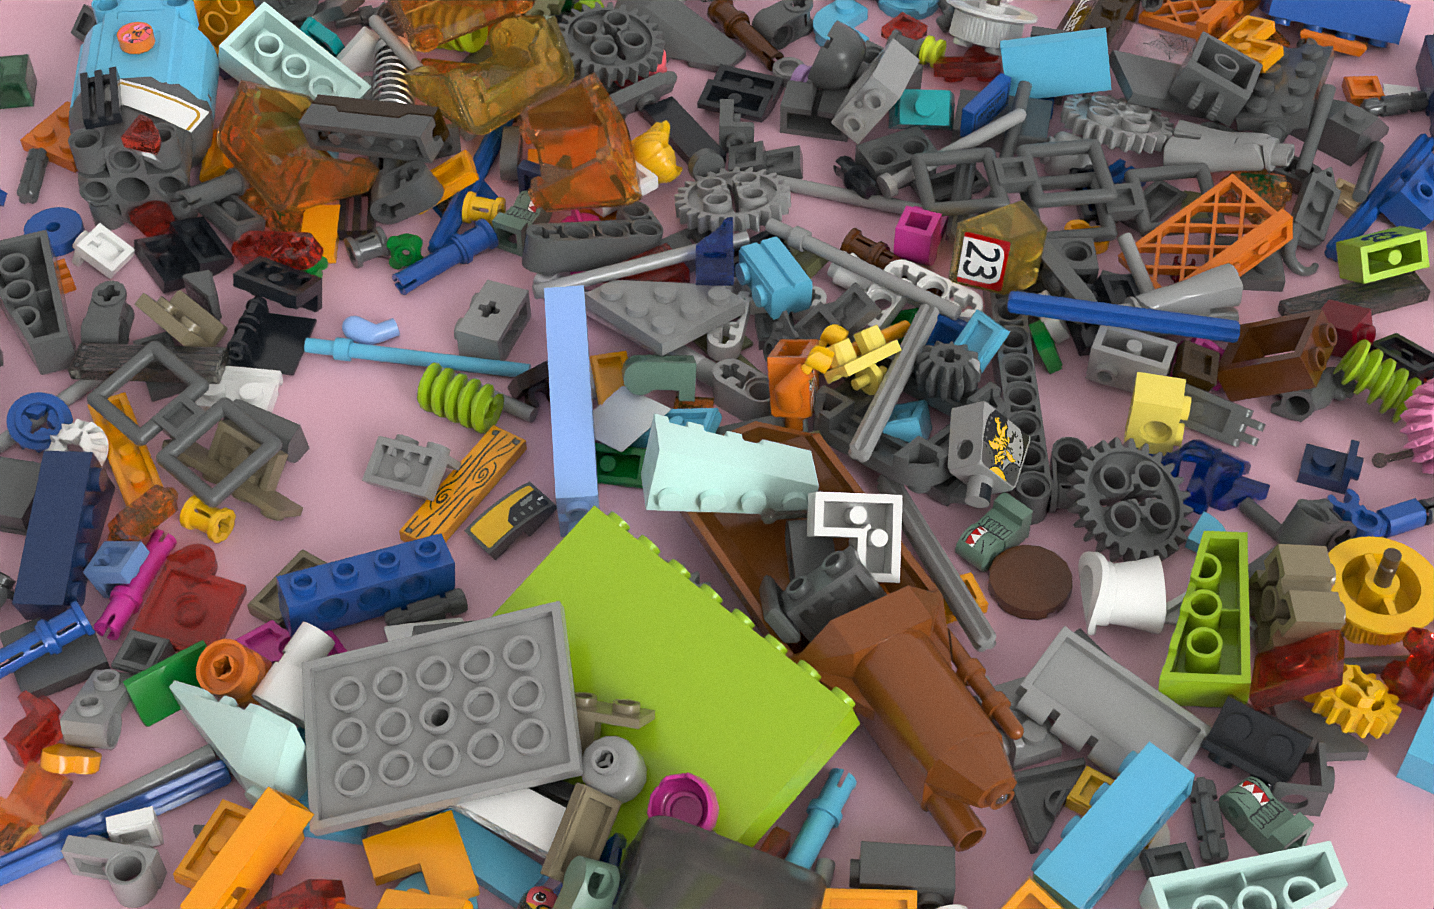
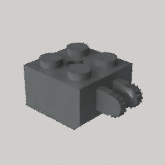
[1169,31,1263,127]

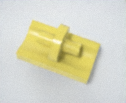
[824,325,901,395]

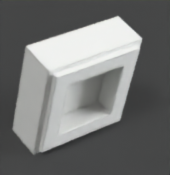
[106,806,164,847]

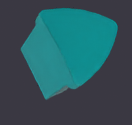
[300,17,345,58]

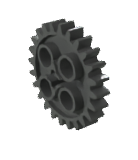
[554,2,665,87]
[1065,437,1193,563]

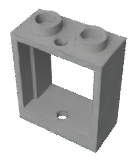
[831,38,920,144]

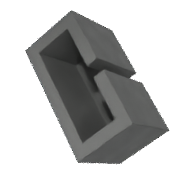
[780,80,850,142]

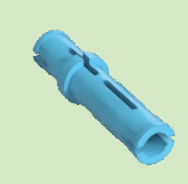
[771,768,857,898]

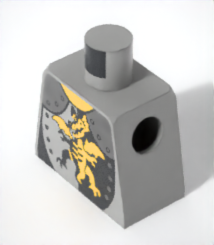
[948,401,1031,508]

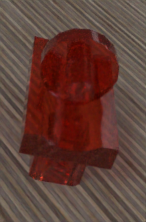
[1380,627,1434,711]

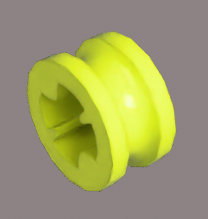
[918,35,947,69]

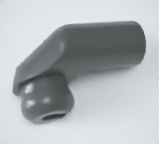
[936,0,955,33]

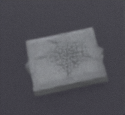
[1135,30,1196,65]

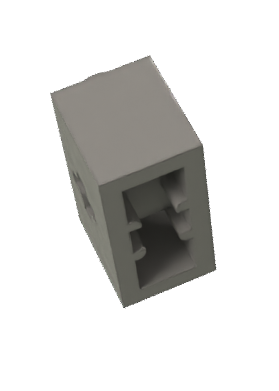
[454,280,531,361]

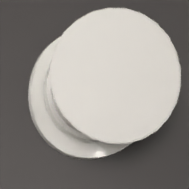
[1078,551,1166,635]

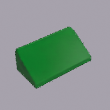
[595,443,646,489]
[123,640,207,727]

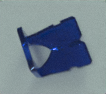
[1167,439,1251,515]

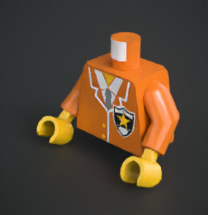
[767,324,849,432]

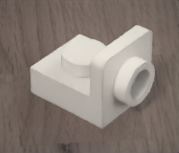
[72,223,135,279]

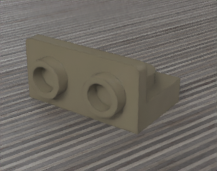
[134,290,228,359]

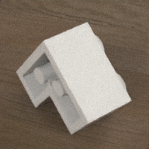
[807,492,902,583]

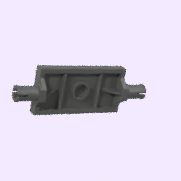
[1236,38,1335,143]

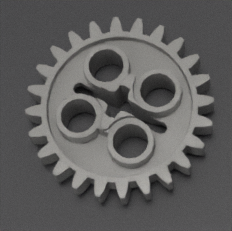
[1060,93,1175,154]
[674,167,791,236]

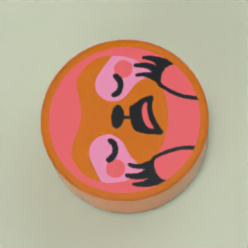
[117,22,155,54]

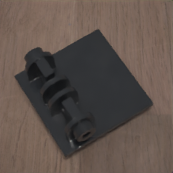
[220,296,317,376]

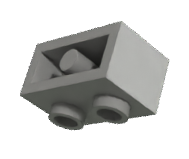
[1085,325,1178,393]

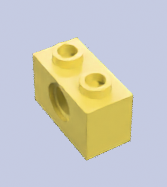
[1123,372,1191,462]

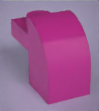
[894,205,948,266]

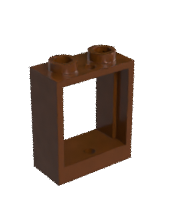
[1217,309,1337,402]

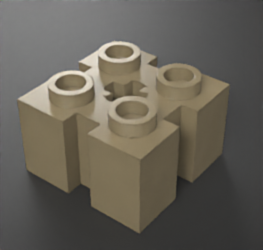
[1249,544,1346,663]

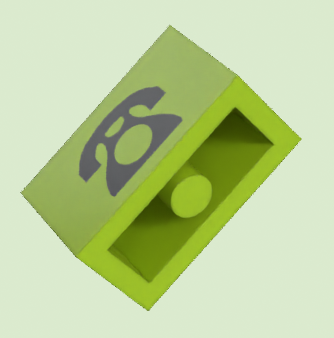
[1336,226,1430,284]

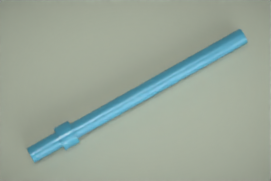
[304,337,531,377]

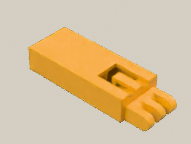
[180,786,315,909]

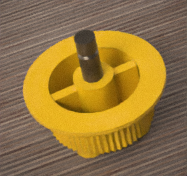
[1328,536,1434,646]

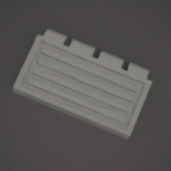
[1015,626,1212,779]

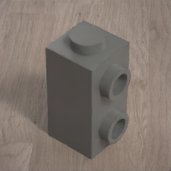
[849,841,955,909]

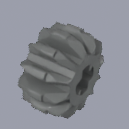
[914,341,982,402]

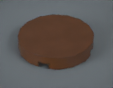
[988,545,1072,620]

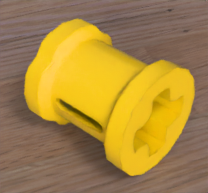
[462,191,506,228]
[180,495,236,543]

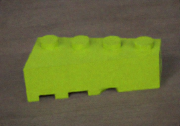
[1158,531,1251,708]

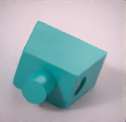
[888,89,955,131]

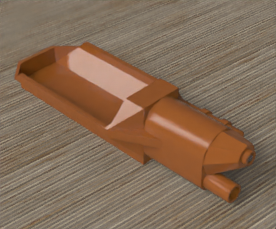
[679,421,1024,852]

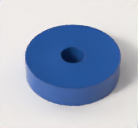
[24,207,85,257]

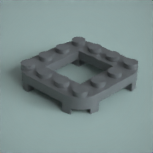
[813,353,1006,493]

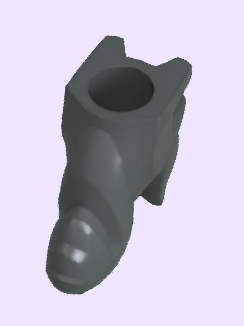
[1271,367,1357,422]

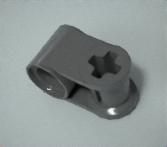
[751,0,813,50]
[81,281,135,351]
[1048,437,1088,513]
[1276,498,1357,552]

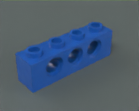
[276,533,455,638]

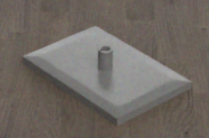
[302,601,584,836]

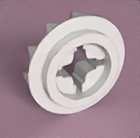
[44,419,109,466]

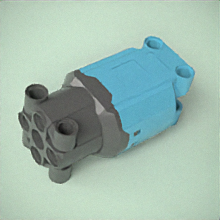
[68,0,219,231]

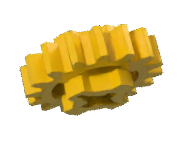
[1301,659,1402,739]

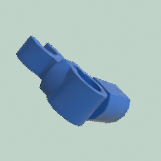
[1327,489,1427,538]

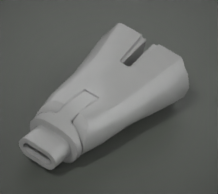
[1163,120,1295,180]
[1118,263,1243,337]

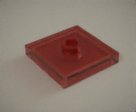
[132,560,247,652]
[1249,629,1345,711]

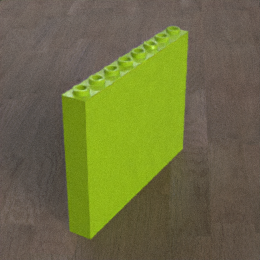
[491,506,860,909]

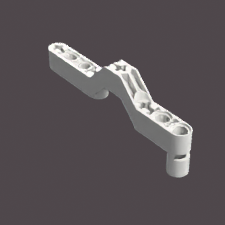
[252,622,566,859]

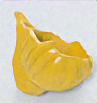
[621,120,683,184]

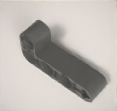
[522,200,664,273]

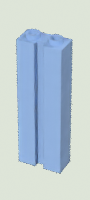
[544,285,600,537]

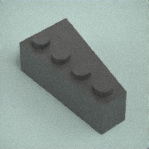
[0,230,79,375]

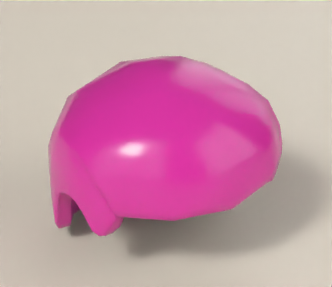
[647,772,720,846]

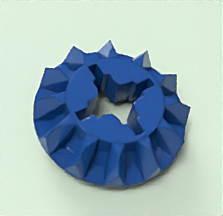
[6,392,73,453]

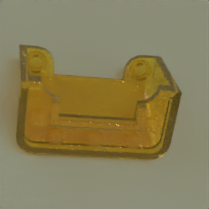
[404,15,575,135]

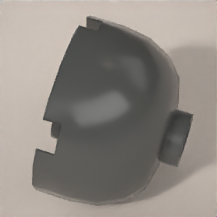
[807,20,869,90]

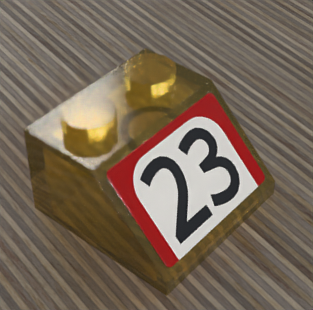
[948,200,1048,295]

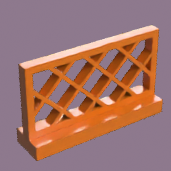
[1138,0,1261,41]
[1118,173,1293,289]

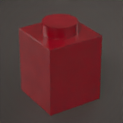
[1321,299,1376,358]

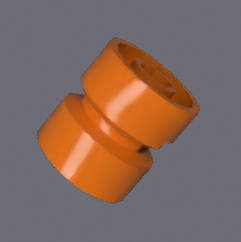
[196,639,273,709]

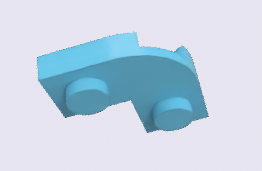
[813,0,869,47]

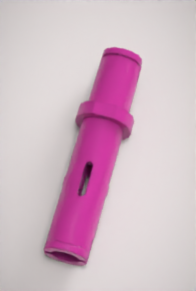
[93,529,177,640]

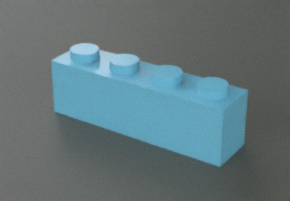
[1031,741,1195,909]

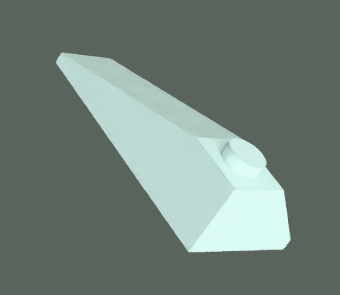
[169,681,308,805]

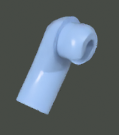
[342,316,400,345]

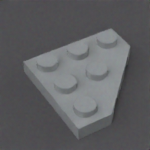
[585,280,746,356]

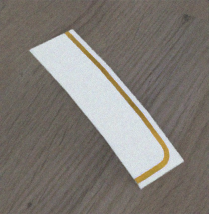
[105,79,209,133]

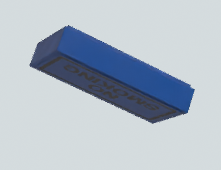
[960,73,1011,137]

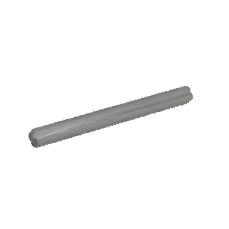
[848,304,939,463]
[877,474,996,652]

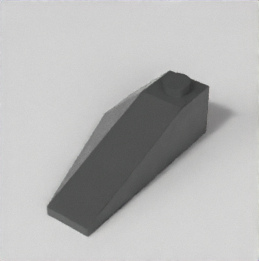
[614,0,746,71]
[1289,99,1389,167]

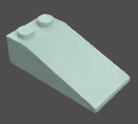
[218,2,372,119]

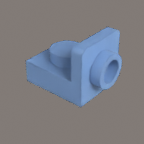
[83,541,150,598]

